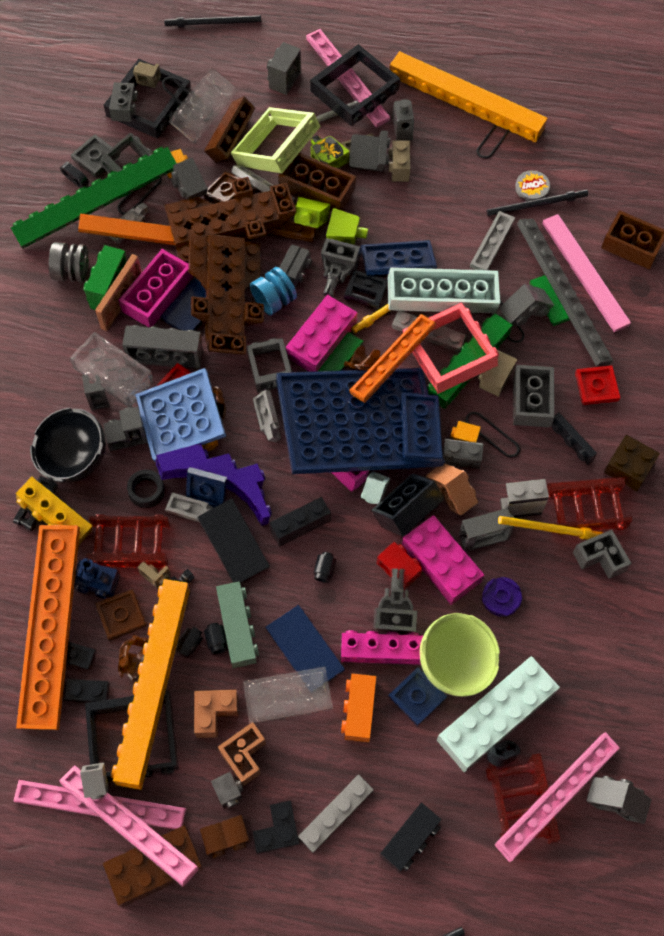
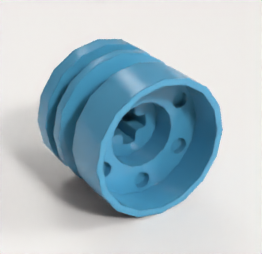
[250,267,297,316]

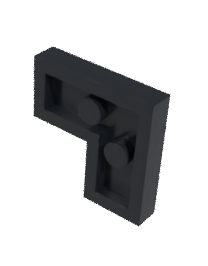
[253,800,299,854]

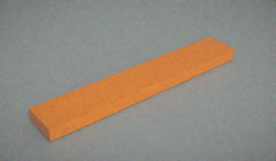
[78,214,175,245]
[350,314,436,403]

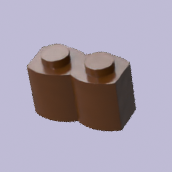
[200,815,250,858]

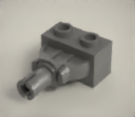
[321,238,361,298]
[373,569,417,631]

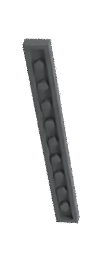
[517,219,613,367]

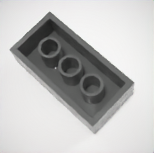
[122,325,203,369]

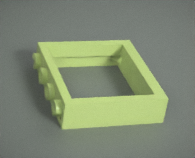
[231,107,321,173]

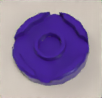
[482,577,522,617]

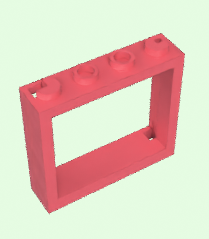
[403,303,499,394]

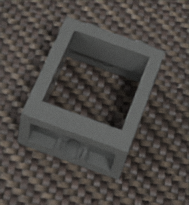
[100,133,154,173]
[247,338,292,393]
[458,508,514,552]

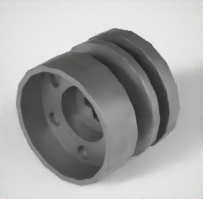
[49,242,89,283]

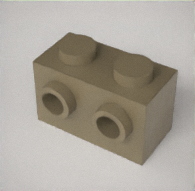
[388,141,410,181]
[478,350,517,397]

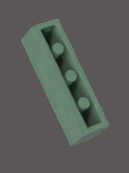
[216,581,259,668]

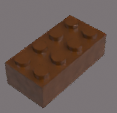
[278,153,356,211]
[103,825,203,907]

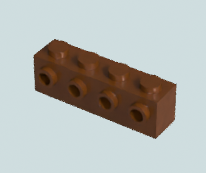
[204,96,255,163]

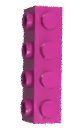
[341,630,423,665]

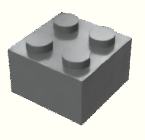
[267,42,301,95]

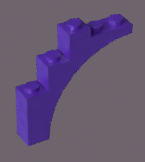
[156,443,272,526]

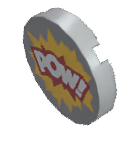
[515,171,550,201]

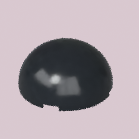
[30,408,106,483]

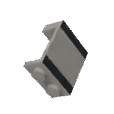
[500,479,549,518]

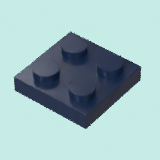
[186,467,227,507]
[388,667,447,727]

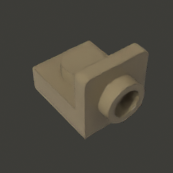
[138,562,171,588]

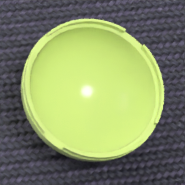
[420,613,500,696]

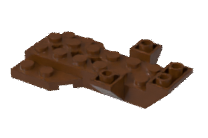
[164,177,296,263]
[188,234,264,355]

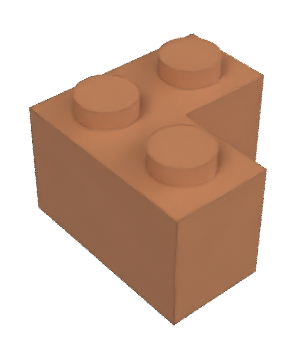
[426,463,478,515]
[194,690,238,738]
[218,722,266,786]

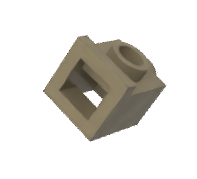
[133,62,161,88]

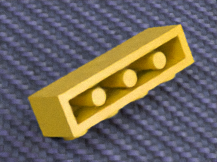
[15,476,92,546]

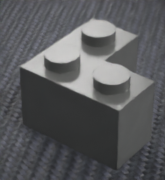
[171,157,208,200]
[499,284,554,327]
[103,407,147,451]
[573,530,631,579]
[586,776,652,824]

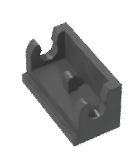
[82,374,110,411]

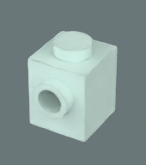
[361,471,390,504]

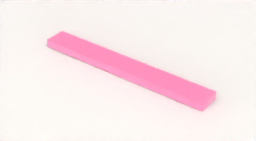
[306,29,390,128]
[542,214,631,333]
[494,732,620,862]
[59,766,199,887]
[14,780,186,830]

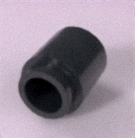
[313,552,337,583]
[204,623,228,655]
[176,626,204,658]

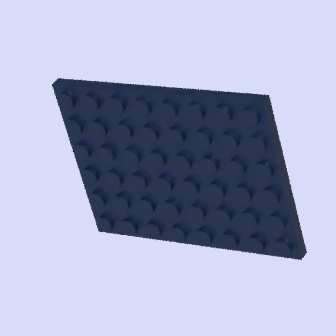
[276,368,445,475]

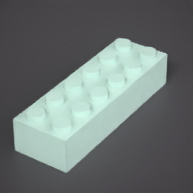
[388,268,500,313]
[437,656,560,773]

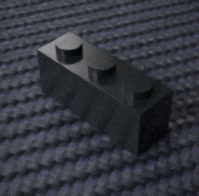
[269,497,331,547]
[379,802,442,873]

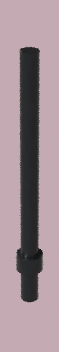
[164,15,261,28]
[486,190,588,216]

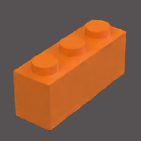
[341,674,376,742]

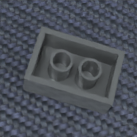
[513,365,554,427]

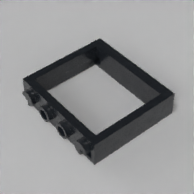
[310,44,400,126]
[104,59,192,139]
[85,690,179,784]

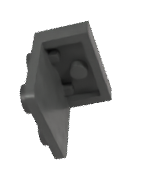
[349,131,390,172]

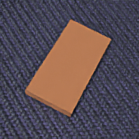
[95,254,142,331]

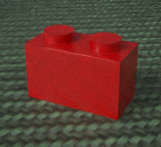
[376,542,422,590]

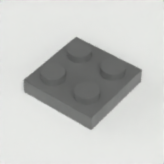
[71,134,120,177]

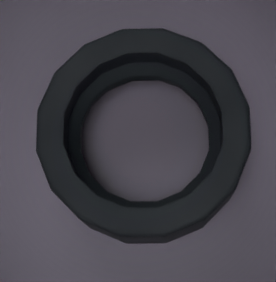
[127,469,165,508]

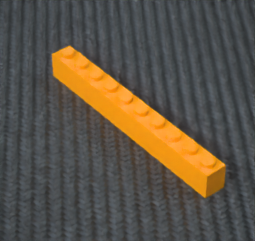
[390,51,547,143]
[111,579,190,790]

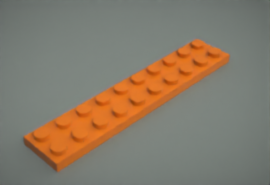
[16,525,80,730]

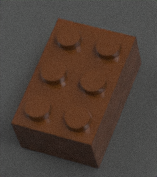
[601,210,664,270]

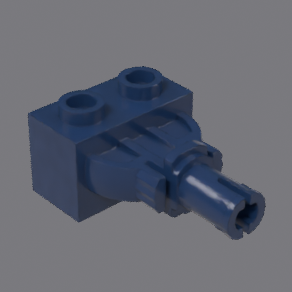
[74,558,120,599]

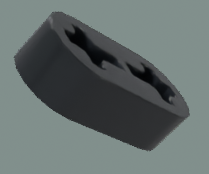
[60,162,89,188]
[487,740,521,767]

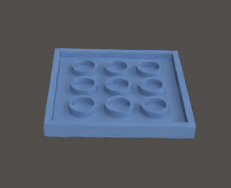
[135,368,226,463]

